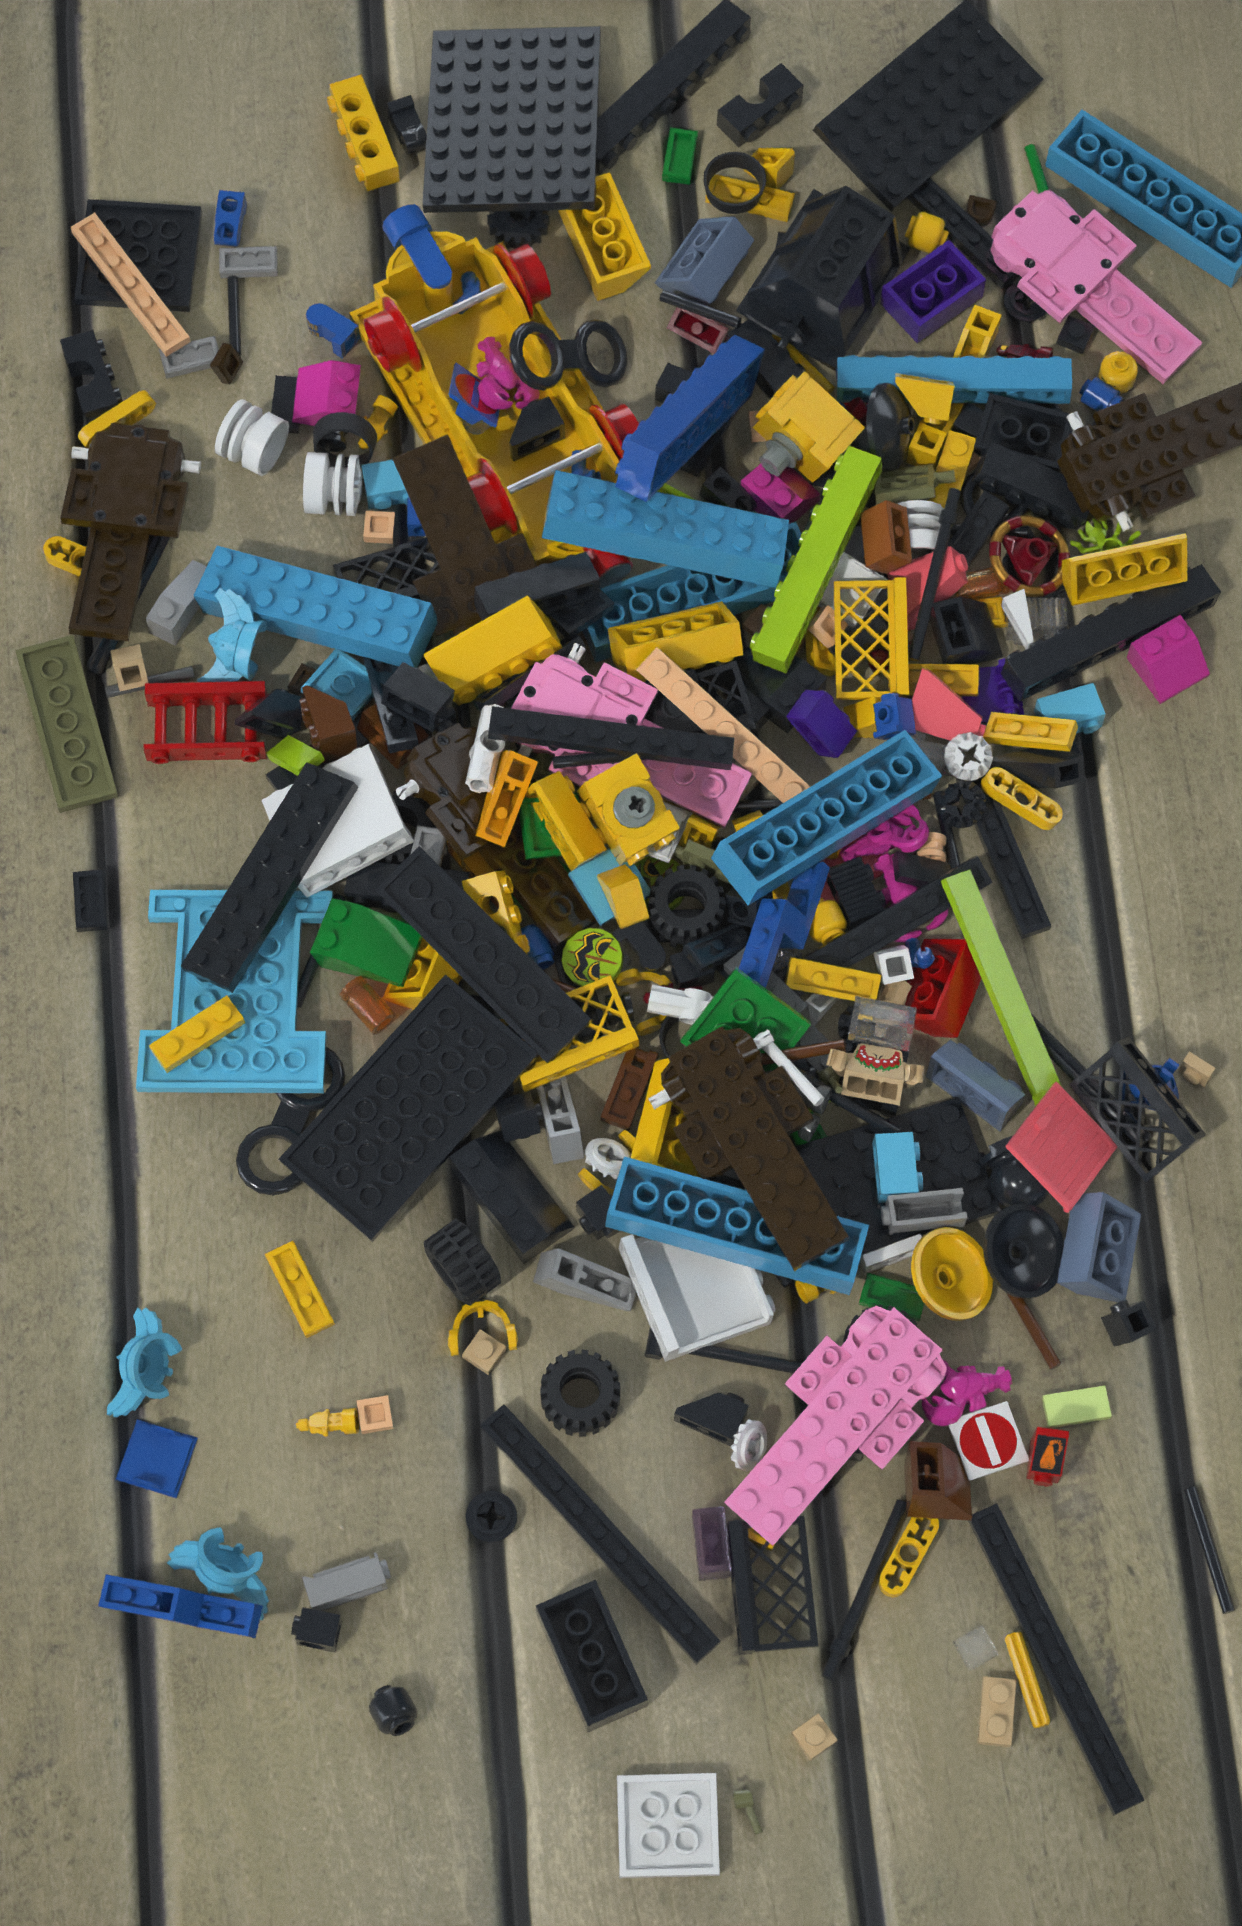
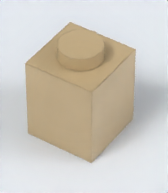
[110,644,149,691]

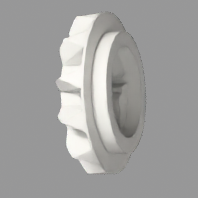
[944,732,993,781]
[584,1138,631,1179]
[730,1419,767,1471]

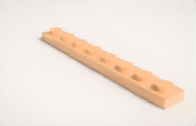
[636,647,811,803]

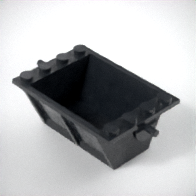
[736,186,911,371]

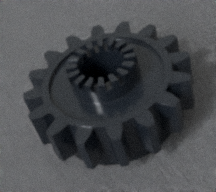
[487,210,550,249]

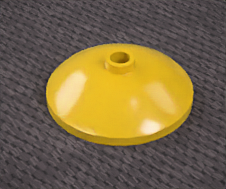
[911,1227,993,1321]

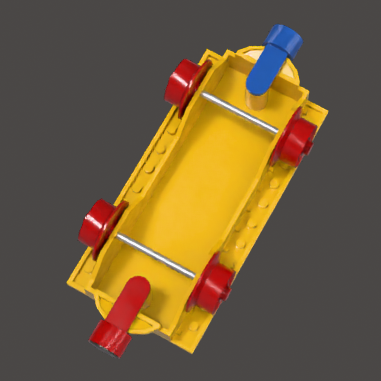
[349,204,639,588]

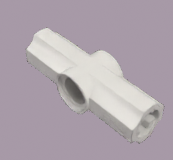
[465,704,505,793]
[647,985,713,1025]

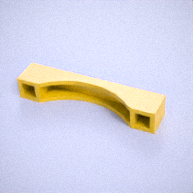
[906,305,1002,470]

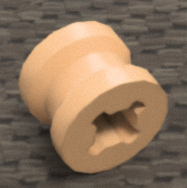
[916,832,947,862]

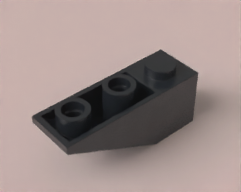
[988,742,1085,789]

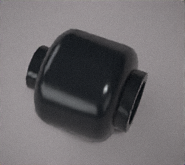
[369,1685,417,1736]

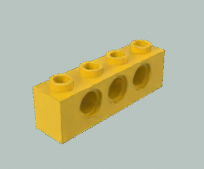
[327,74,400,191]
[462,871,530,955]

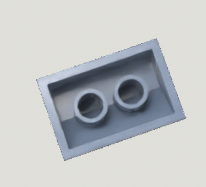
[655,216,754,305]
[926,1040,1025,1131]
[1057,1192,1141,1303]

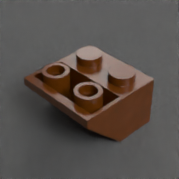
[299,685,357,764]
[904,1441,972,1521]

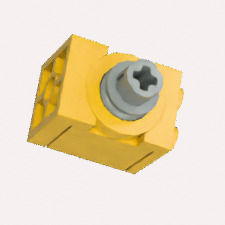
[752,371,865,483]
[577,753,680,866]

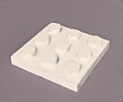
[617,1773,720,1878]

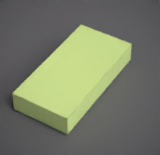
[1042,1386,1112,1428]

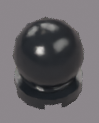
[977,1136,1049,1207]

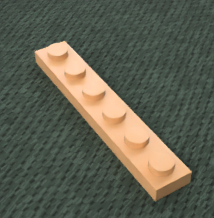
[71,213,190,357]

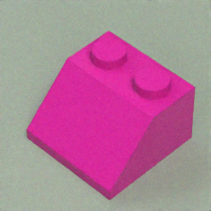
[292,360,361,426]
[741,463,820,524]
[1127,615,1210,704]

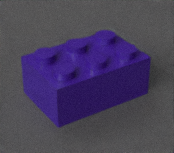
[880,240,986,343]

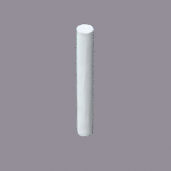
[757,1032,825,1106]

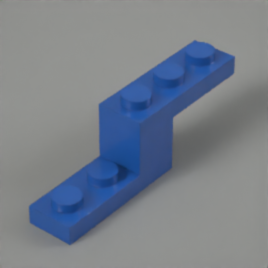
[739,862,830,988]
[98,1574,263,1638]

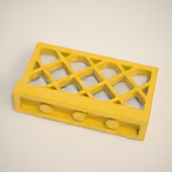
[833,577,909,700]
[500,975,639,1092]

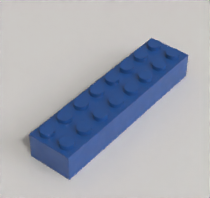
[615,334,765,502]

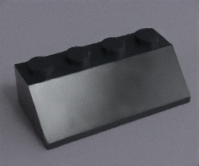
[449,1131,575,1264]

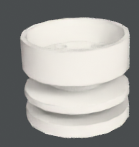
[215,399,289,476]
[303,452,362,516]
[896,500,944,559]

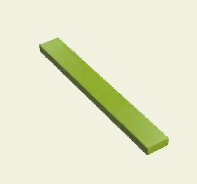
[941,870,1062,1106]

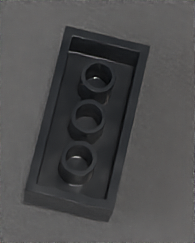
[535,1579,648,1732]

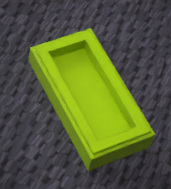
[266,735,325,775]

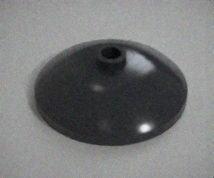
[866,382,915,472]
[983,1203,1064,1298]

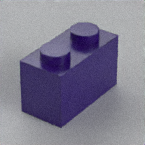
[786,689,857,758]

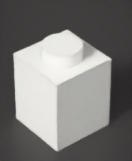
[874,945,914,985]

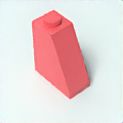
[887,546,968,631]
[912,667,986,741]

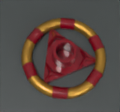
[989,515,1070,597]

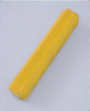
[1005,1632,1050,1728]

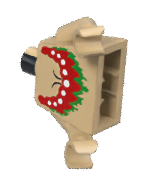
[826,1041,925,1106]

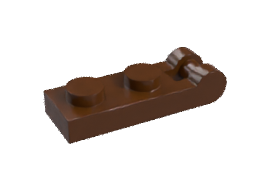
[600,1047,659,1131]

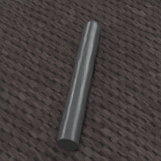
[105,666,195,698]

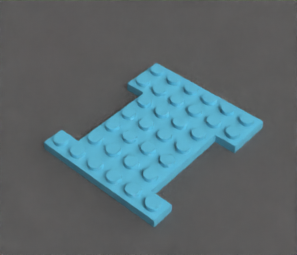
[136,890,334,1093]

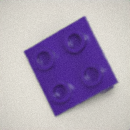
[962,658,1024,723]

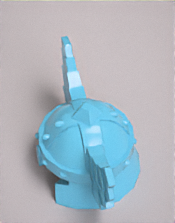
[197,587,267,682]
[107,1307,183,1418]
[167,1527,269,1620]

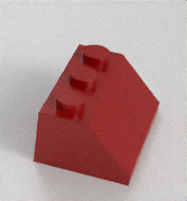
[891,939,982,1038]

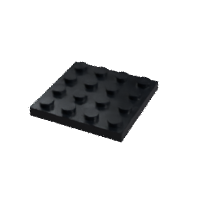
[74,199,202,312]

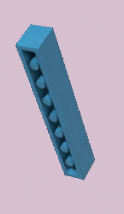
[837,355,1072,404]

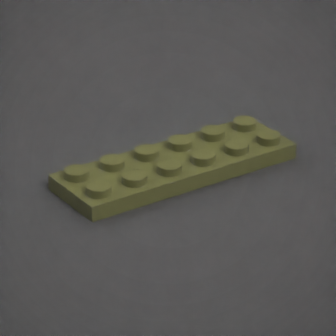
[15,635,118,813]

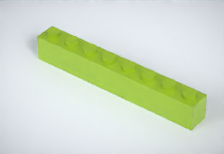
[749,446,882,673]

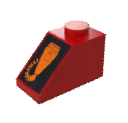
[1026,1427,1069,1486]

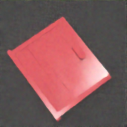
[1005,1081,1117,1213]

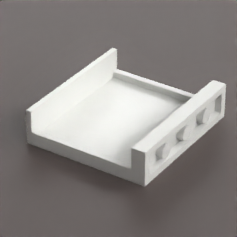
[262,744,414,897]
[618,1234,776,1362]

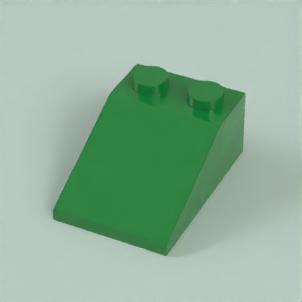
[310,898,423,987]

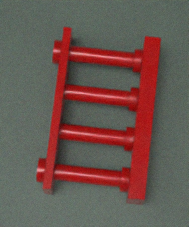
[143,681,267,764]

